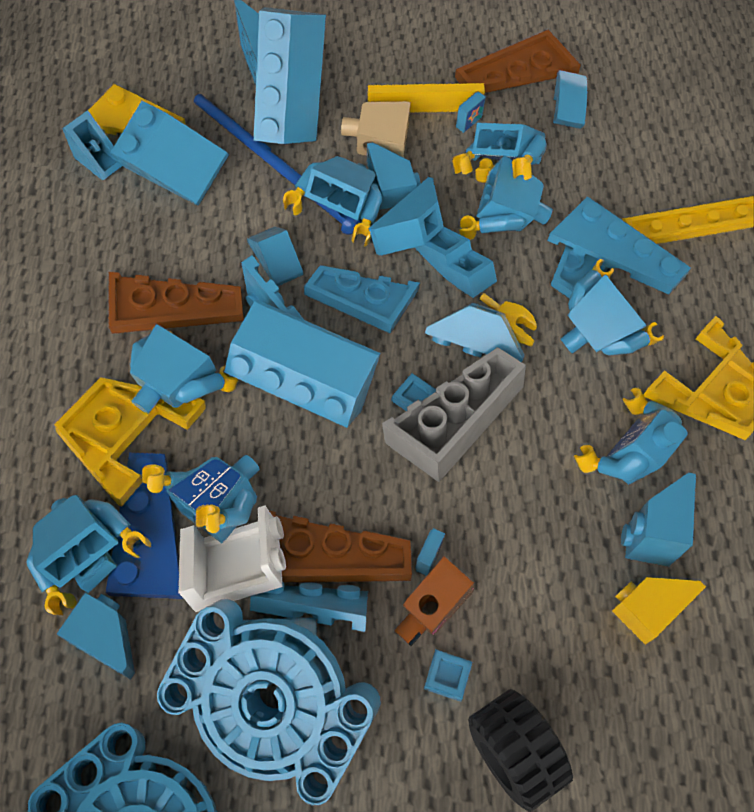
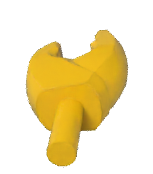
[480,293,537,347]

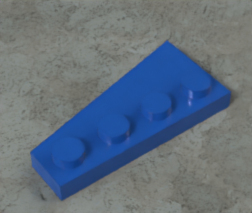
[105,452,184,599]

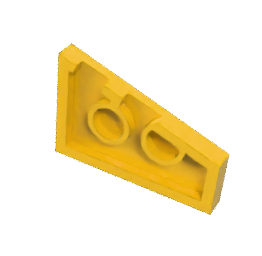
[88,84,186,135]

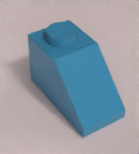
[367,142,421,210]
[57,593,135,680]

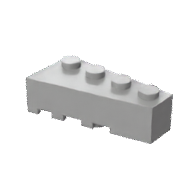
[382,347,526,482]

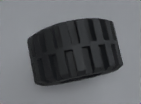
[468,689,573,812]

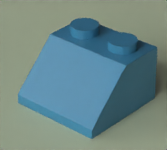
[621,473,696,567]

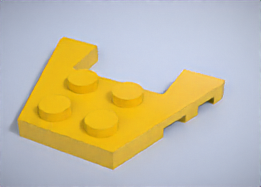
[643,316,754,440]
[54,377,206,507]

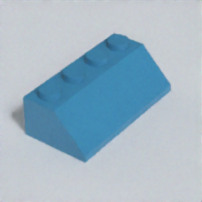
[254,7,326,144]
[224,300,381,428]

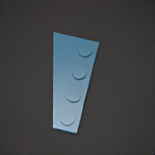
[547,197,691,295]

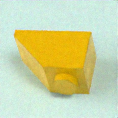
[612,577,706,645]

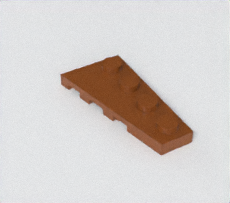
[455,29,581,93]
[109,272,244,334]
[269,511,412,582]

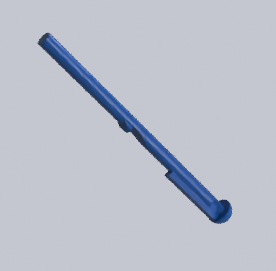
[194,94,362,235]

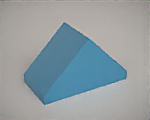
[62,110,123,180]
[247,227,303,286]

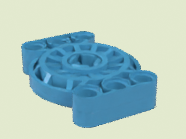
[157,599,381,805]
[28,723,217,812]

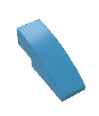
[414,227,497,298]

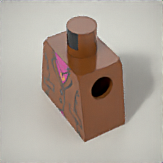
[394,556,474,646]

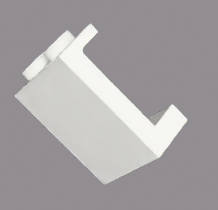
[179,505,286,612]

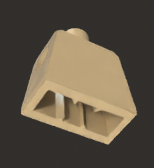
[341,101,411,158]

